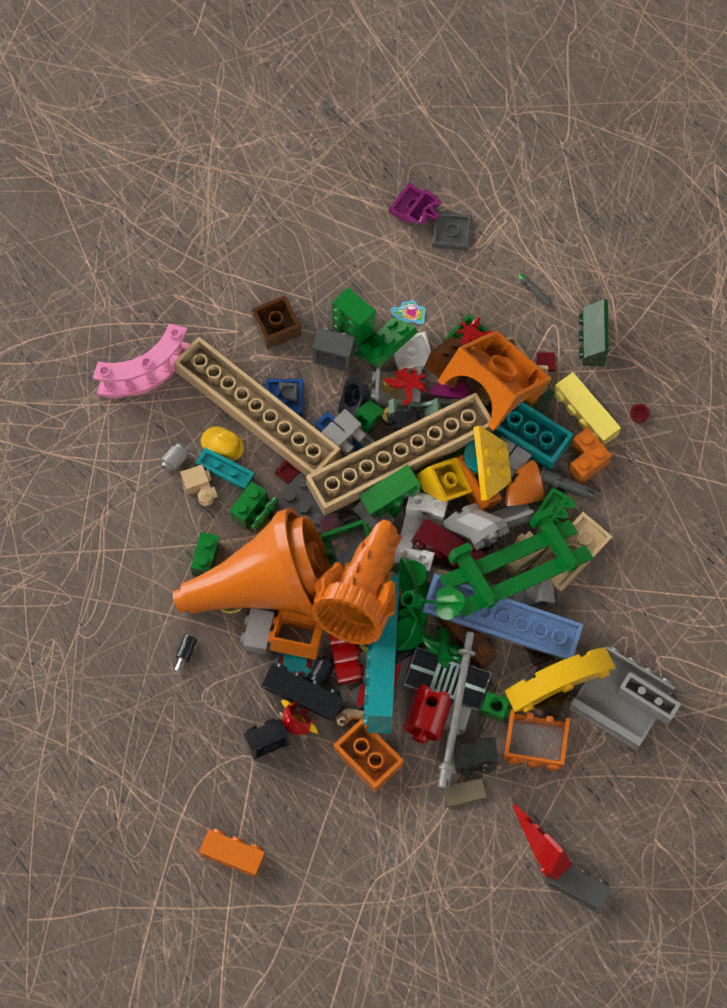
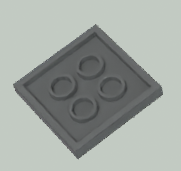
[268,472,345,534]

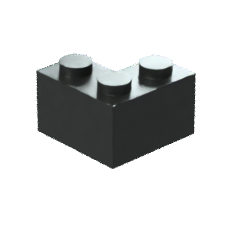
[454,737,498,775]

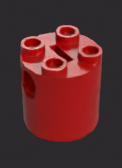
[403,685,452,744]

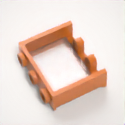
[503,709,570,771]

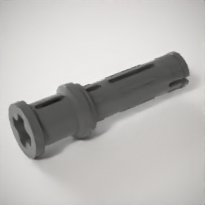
[540,466,596,501]

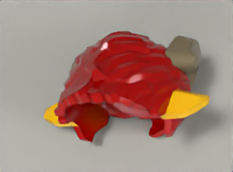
[279,700,318,740]

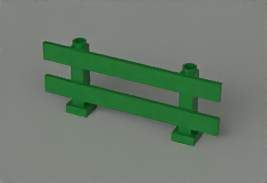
[439,507,593,618]

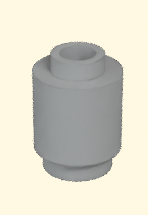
[160,444,188,472]

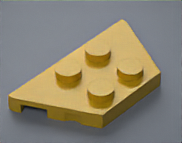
[473,426,512,501]

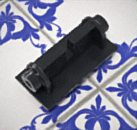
[386,409,424,432]

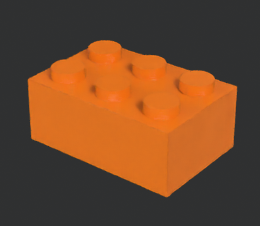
[333,718,404,793]

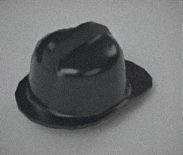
[338,377,370,416]

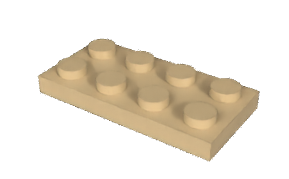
[532,512,612,593]

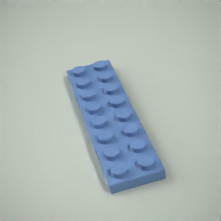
[422,574,583,660]

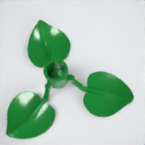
[396,557,466,651]

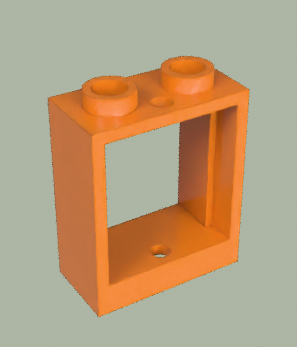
[268,610,324,660]

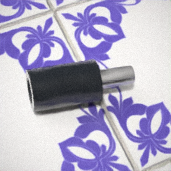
[175,635,197,672]

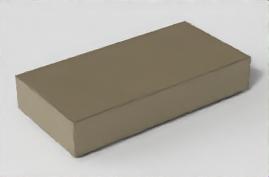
[443,778,487,808]

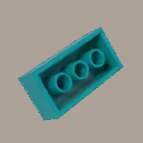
[492,402,573,471]

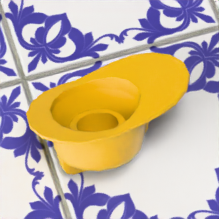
[201,426,244,461]

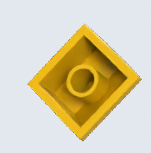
[416,457,473,502]

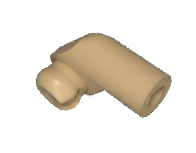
[336,708,364,726]

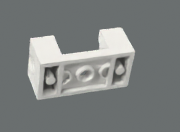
[391,493,448,580]

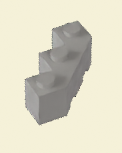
[486,579,555,609]

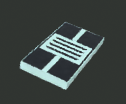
[404,647,491,711]

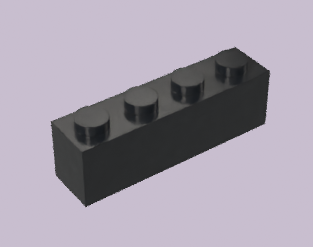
[261,663,343,722]

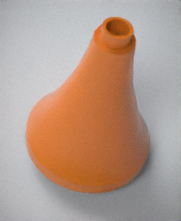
[173,508,331,617]

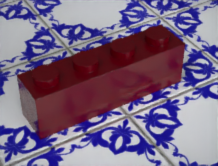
[410,518,488,570]

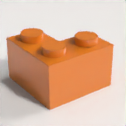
[568,427,612,484]

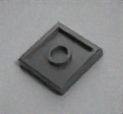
[432,212,472,250]

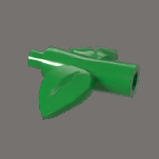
[421,628,463,668]

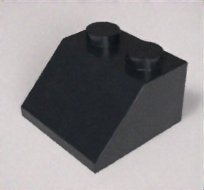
[243,718,290,760]

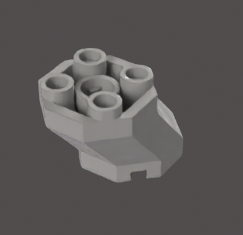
[443,503,509,550]

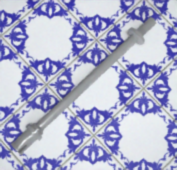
[437,632,476,790]

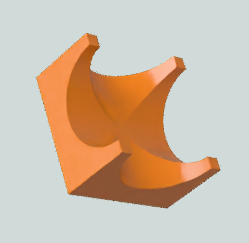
[438,330,552,430]

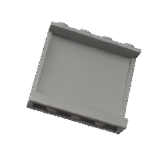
[569,646,675,751]

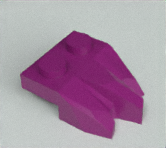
[388,183,442,224]

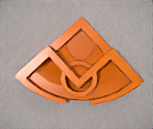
[505,460,544,506]

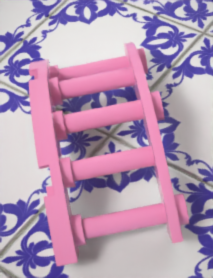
[93,324,190,398]

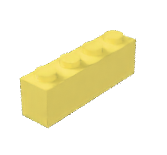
[554,373,621,446]

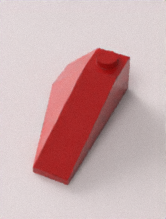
[512,804,573,881]

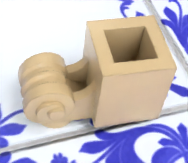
[181,465,218,507]

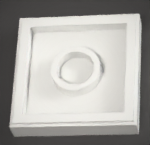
[393,332,431,372]

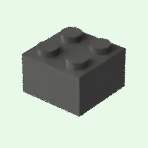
[312,328,355,372]

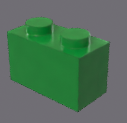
[190,532,221,576]

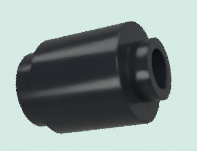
[309,656,335,686]

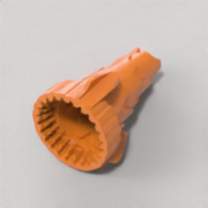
[311,519,402,645]

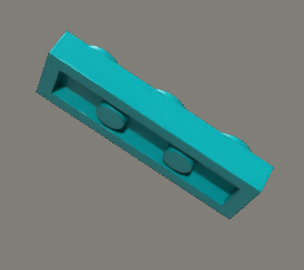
[195,447,255,490]

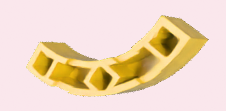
[505,647,616,713]

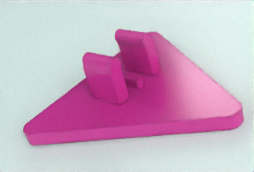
[429,381,470,399]

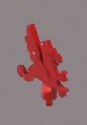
[456,317,493,345]
[384,367,429,406]

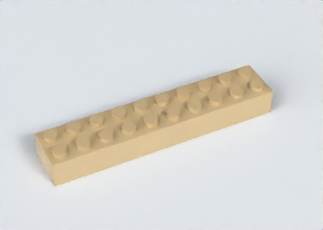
[173,337,341,476]
[306,393,493,516]

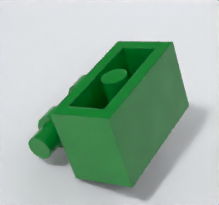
[229,481,279,532]

